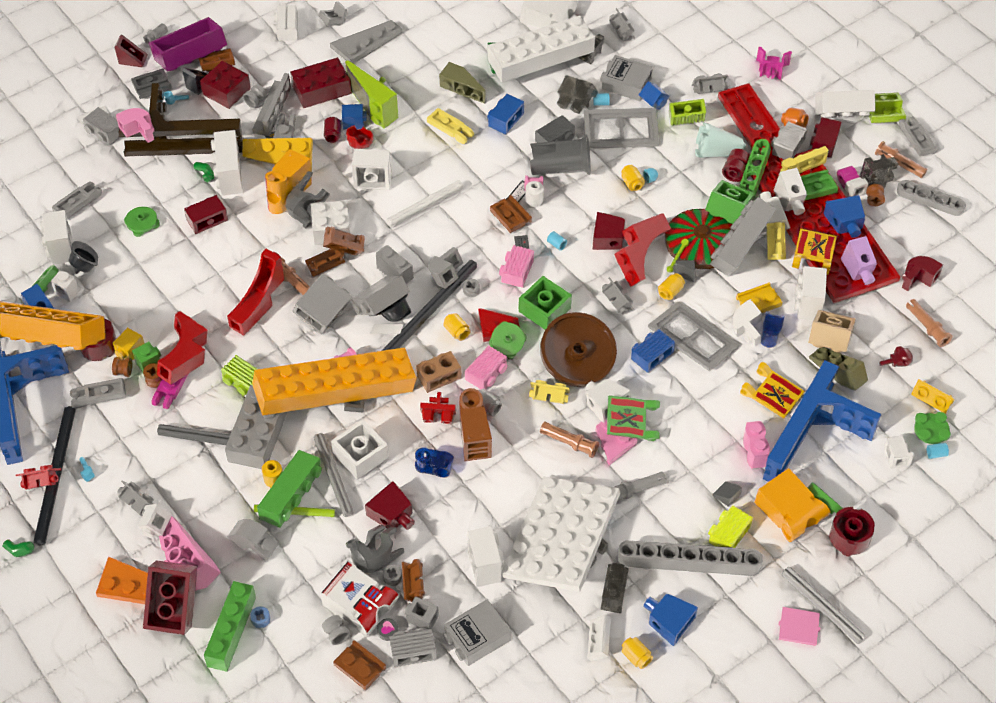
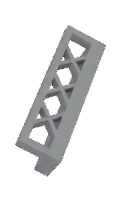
[252,73,291,136]

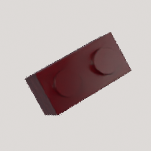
[810,117,842,158]
[184,195,228,235]

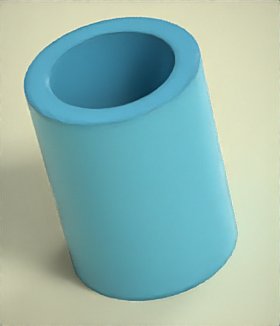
[593,93,610,106]
[547,231,567,251]
[926,443,949,459]

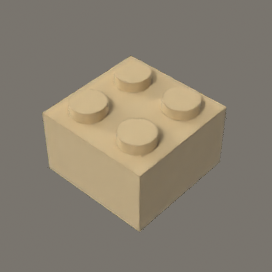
[808,310,856,353]

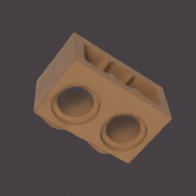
[416,351,462,393]

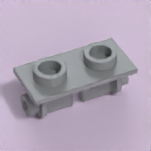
[609,8,635,41]
[691,73,728,94]
[602,277,635,315]
[117,480,154,516]

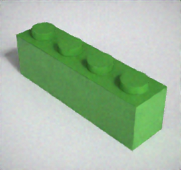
[257,450,322,528]
[203,581,256,672]

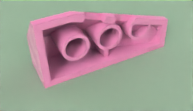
[159,516,221,591]

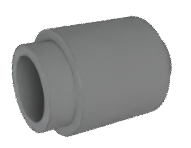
[478,388,502,416]

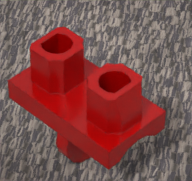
[420,392,457,424]

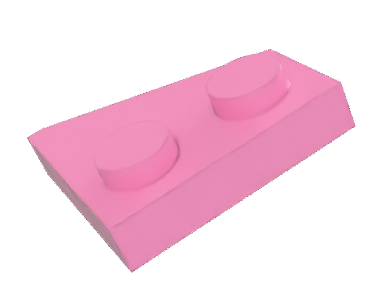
[595,420,638,465]

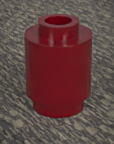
[323,117,341,143]

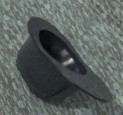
[68,241,99,274]
[369,294,411,322]

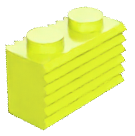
[708,505,753,548]

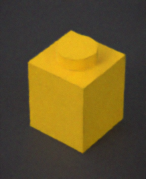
[113,327,145,361]

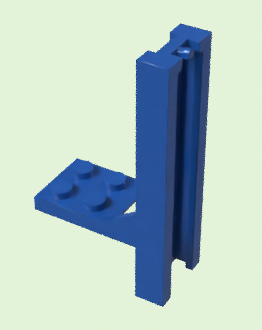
[0,341,69,465]
[763,360,881,482]

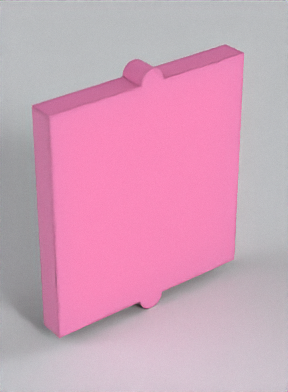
[778,607,820,646]

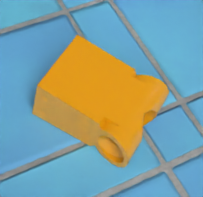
[265,149,312,214]
[754,468,830,542]

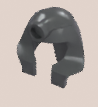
[285,171,331,229]
[346,525,404,573]

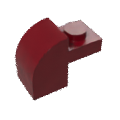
[902,256,944,291]

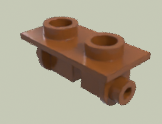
[305,249,345,277]
[402,559,425,602]

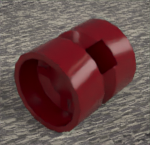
[722,149,750,182]

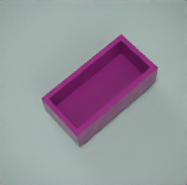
[149,17,227,72]

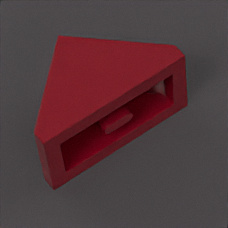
[114,34,148,67]

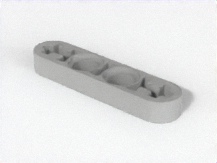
[897,180,966,216]

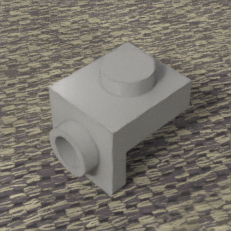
[318,1,347,26]

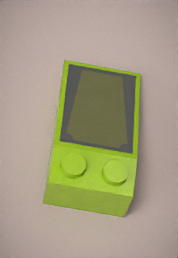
[345,60,399,129]

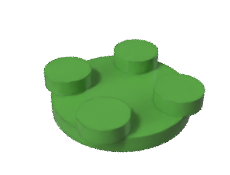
[124,206,160,237]
[489,322,527,359]
[914,412,951,444]

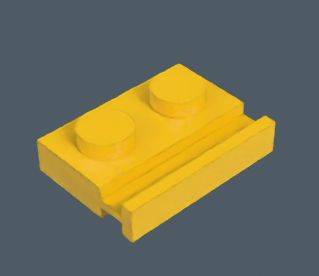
[736,282,783,313]

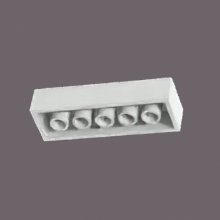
[488,15,595,82]

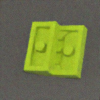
[868,92,906,123]

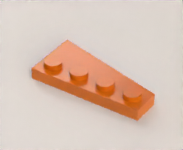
[96,557,148,604]

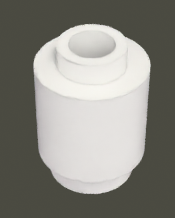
[525,181,544,207]

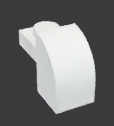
[733,299,762,347]

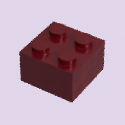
[200,61,251,109]

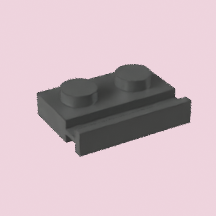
[131,68,172,99]

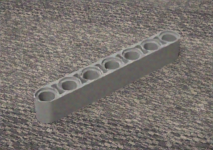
[617,540,763,576]

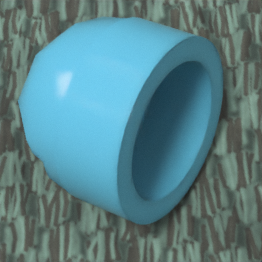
[643,168,658,183]

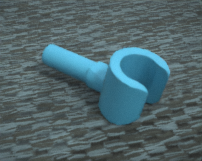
[164,91,189,105]
[79,457,95,482]

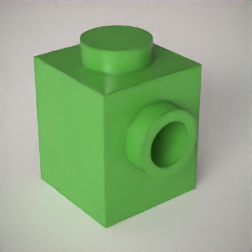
[132,341,162,373]

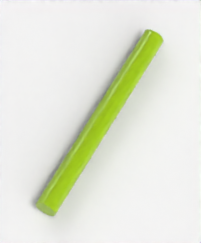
[253,504,336,517]

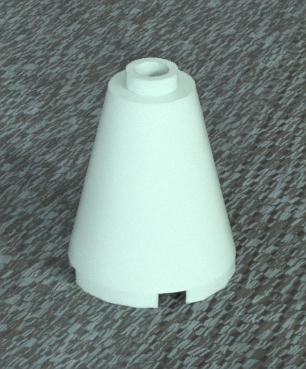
[695,122,746,158]

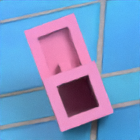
[116,108,154,143]

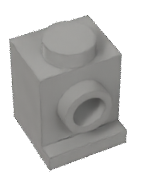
[404,597,439,629]

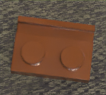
[198,48,235,72]
[490,195,532,234]
[333,640,387,691]

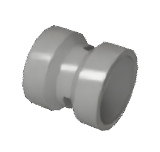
[243,84,267,108]
[322,615,350,645]

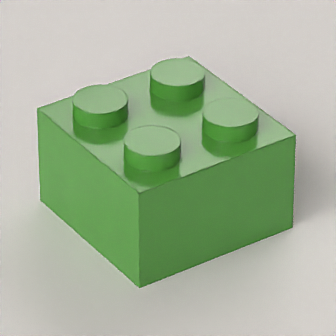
[705,180,755,223]
[518,276,572,330]

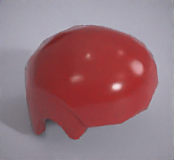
[346,125,374,149]

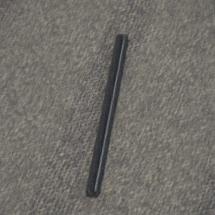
[381,259,477,351]
[33,406,76,546]

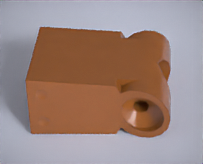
[459,388,492,462]

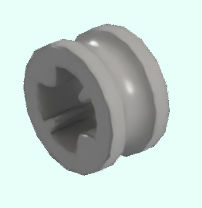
[463,278,480,297]
[383,565,402,586]

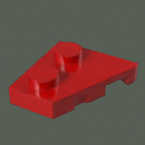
[478,308,520,342]

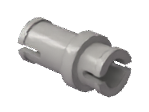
[143,23,168,44]

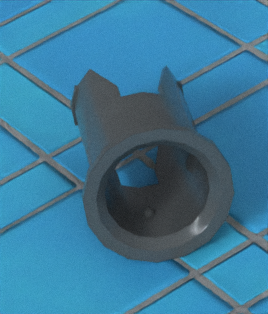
[530,134,591,175]

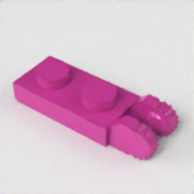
[151,374,188,409]

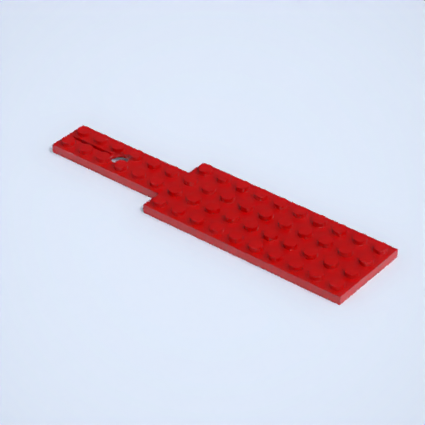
[718,83,900,304]

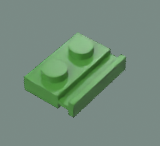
[800,170,838,201]

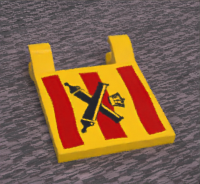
[792,229,837,275]
[740,362,805,419]

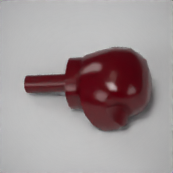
[879,346,913,367]

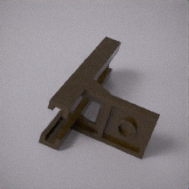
[118,83,244,157]

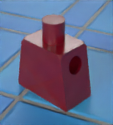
[592,212,625,250]
[365,481,415,530]

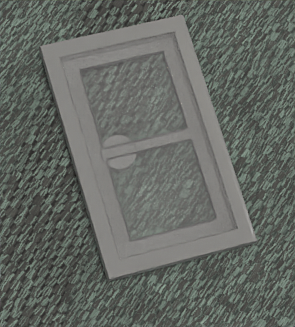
[584,108,660,148]
[648,301,740,371]

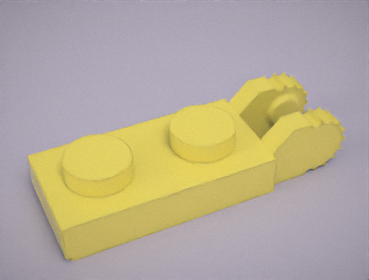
[427,108,474,144]
[780,146,828,173]

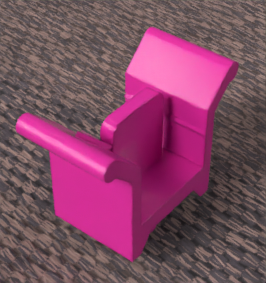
[756,46,792,80]

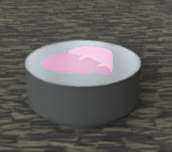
[377,618,399,641]

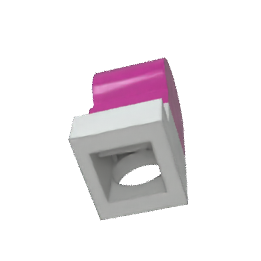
[837,166,868,197]

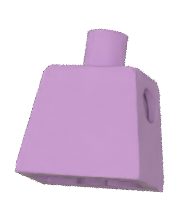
[841,236,877,285]

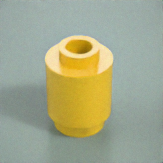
[621,165,645,191]
[658,273,685,300]
[443,313,470,341]
[262,460,283,488]
[621,637,653,669]

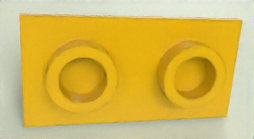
[911,379,955,414]

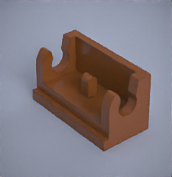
[323,226,365,256]

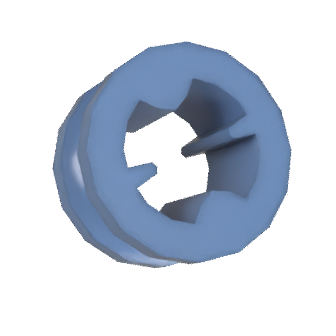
[250,606,270,628]

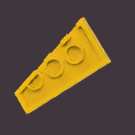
[242,138,313,172]

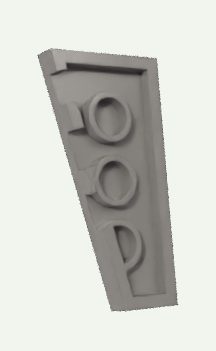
[330,20,402,64]

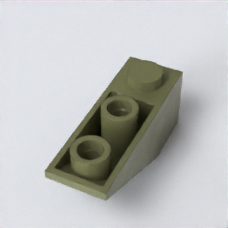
[439,62,486,104]
[809,347,868,391]

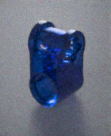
[761,311,785,348]
[415,447,454,478]

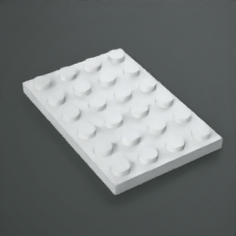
[501,476,620,592]

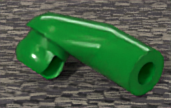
[194,162,214,182]
[2,539,34,557]

